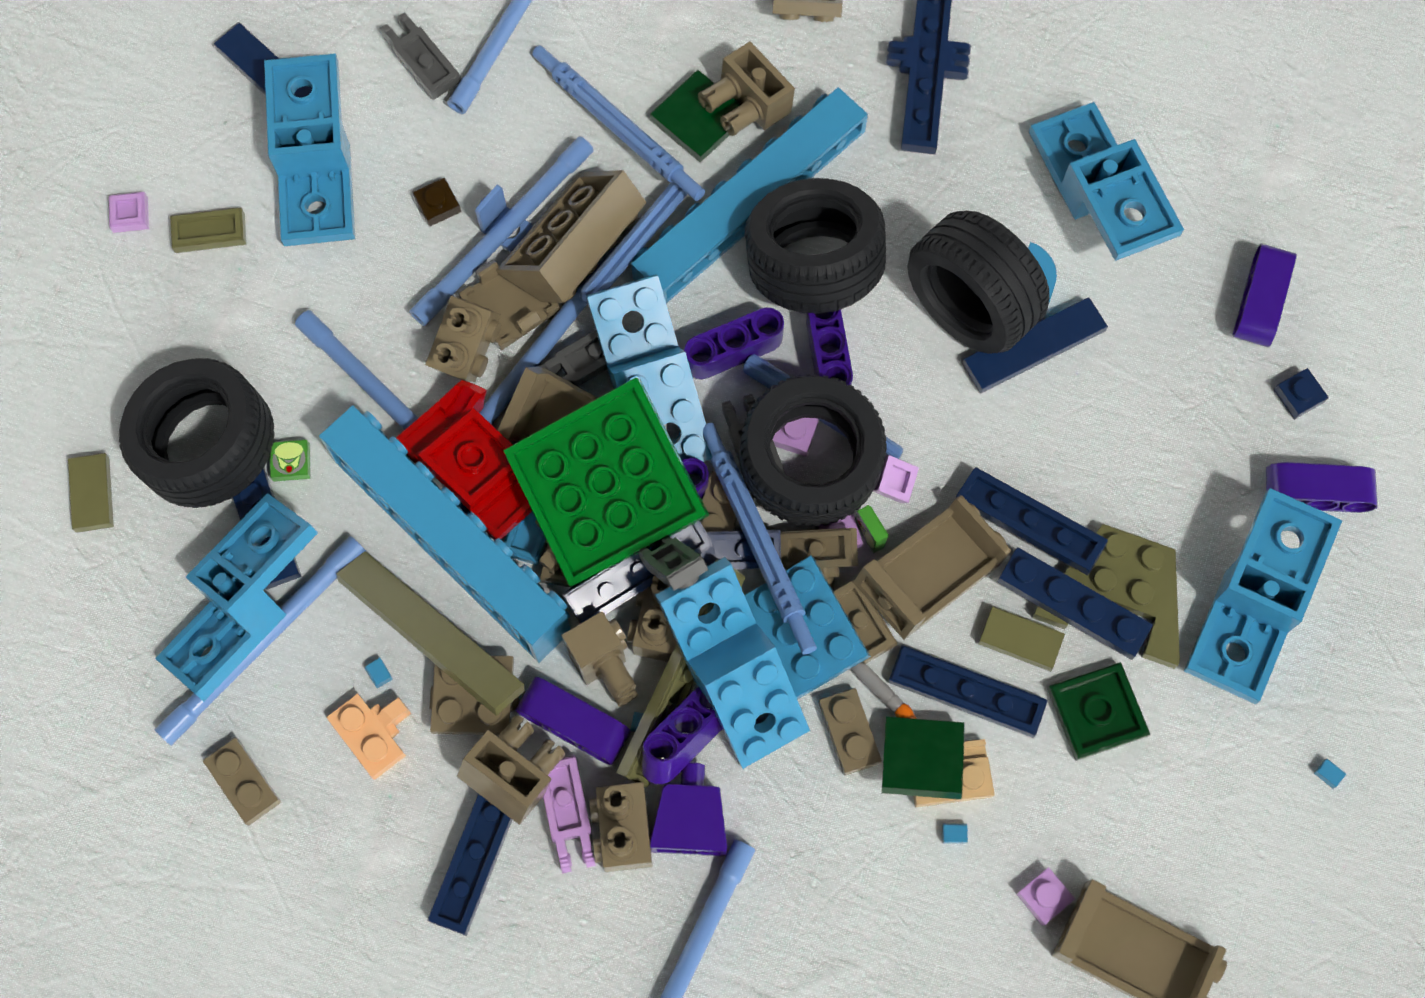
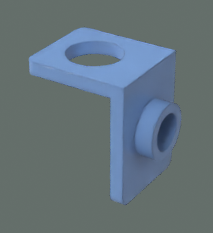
[475,185,533,252]

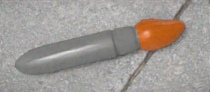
[851,661,917,719]

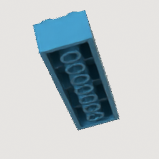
[319,405,571,663]

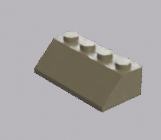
[496,170,647,303]

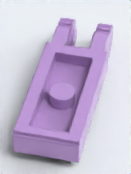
[543,756,596,873]

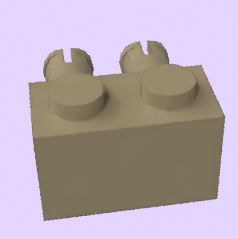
[698,41,795,137]
[425,296,501,382]
[627,576,677,662]
[561,611,638,707]
[457,716,565,825]
[590,782,653,872]

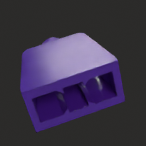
[650,763,727,857]

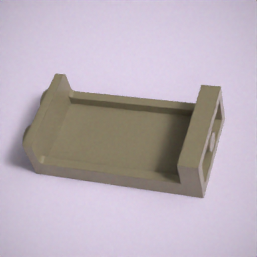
[498,367,598,441]
[853,495,1011,640]
[1052,879,1227,998]

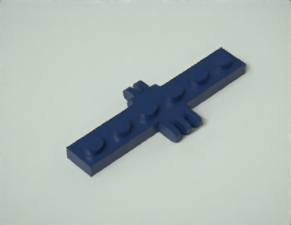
[886,0,971,155]

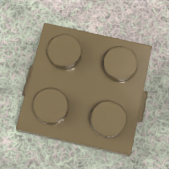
[458,260,560,351]
[429,656,519,735]

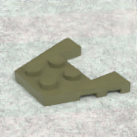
[1032,524,1180,669]

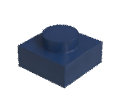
[1274,368,1329,420]

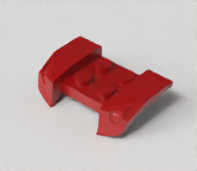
[396,380,532,540]

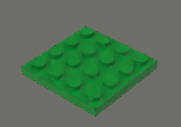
[503,377,710,588]

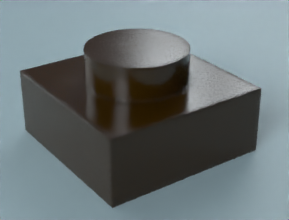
[413,177,461,227]

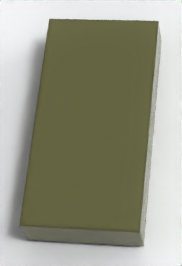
[170,207,247,253]
[68,453,114,533]
[978,606,1065,672]

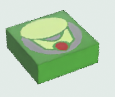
[270,440,311,482]
[855,505,888,553]

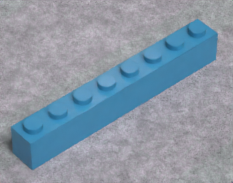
[631,87,868,304]

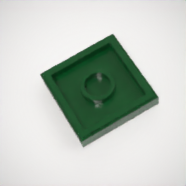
[650,70,740,163]
[1047,662,1151,761]
[881,717,965,800]

